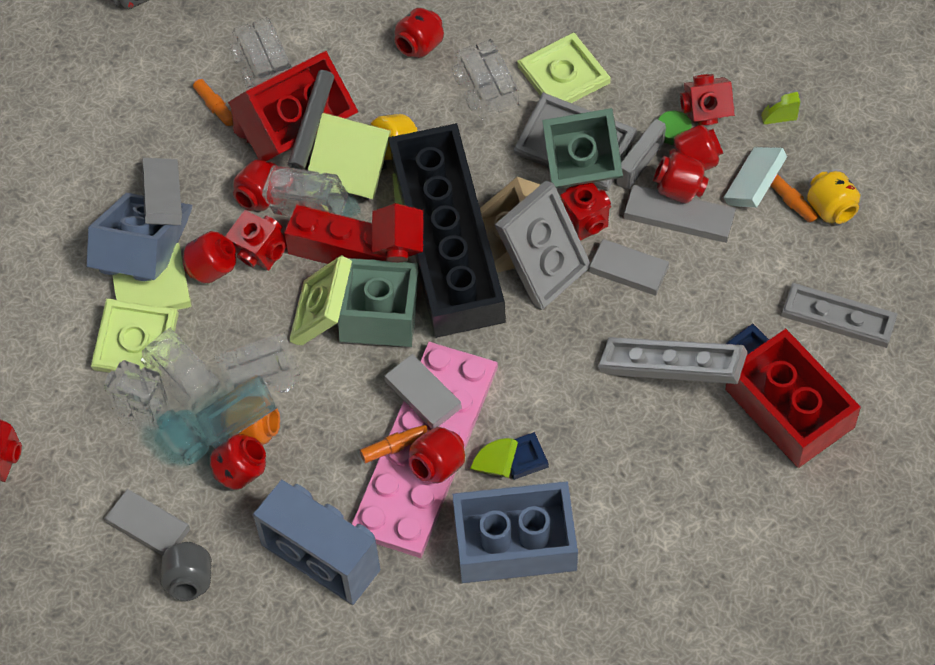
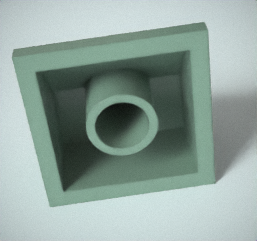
[542,108,623,189]
[338,258,419,347]

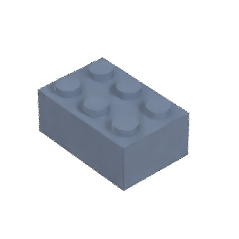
[253,479,381,605]
[452,481,578,583]

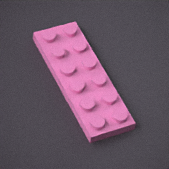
[352,342,498,558]

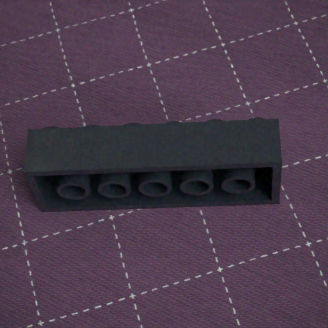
[389,123,506,338]

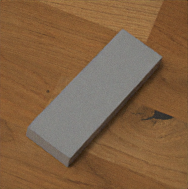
[142,158,182,225]
[624,185,736,243]
[781,282,898,348]

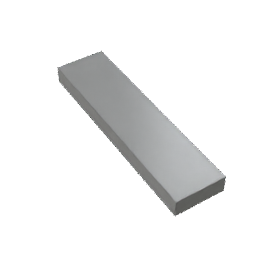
[598,337,748,384]

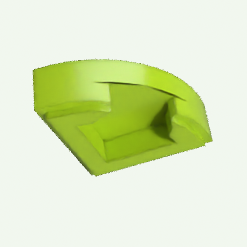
[761,92,801,124]
[470,438,518,478]

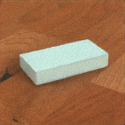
[724,147,788,208]

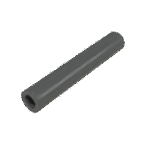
[287,70,335,171]

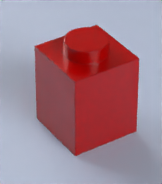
[372,203,423,263]

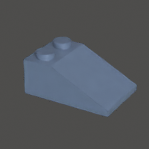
[87,193,192,281]

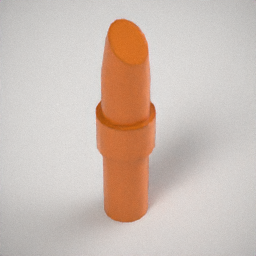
[193,79,233,126]
[770,174,818,223]
[359,425,427,464]

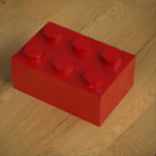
[228,51,359,161]
[725,328,861,468]

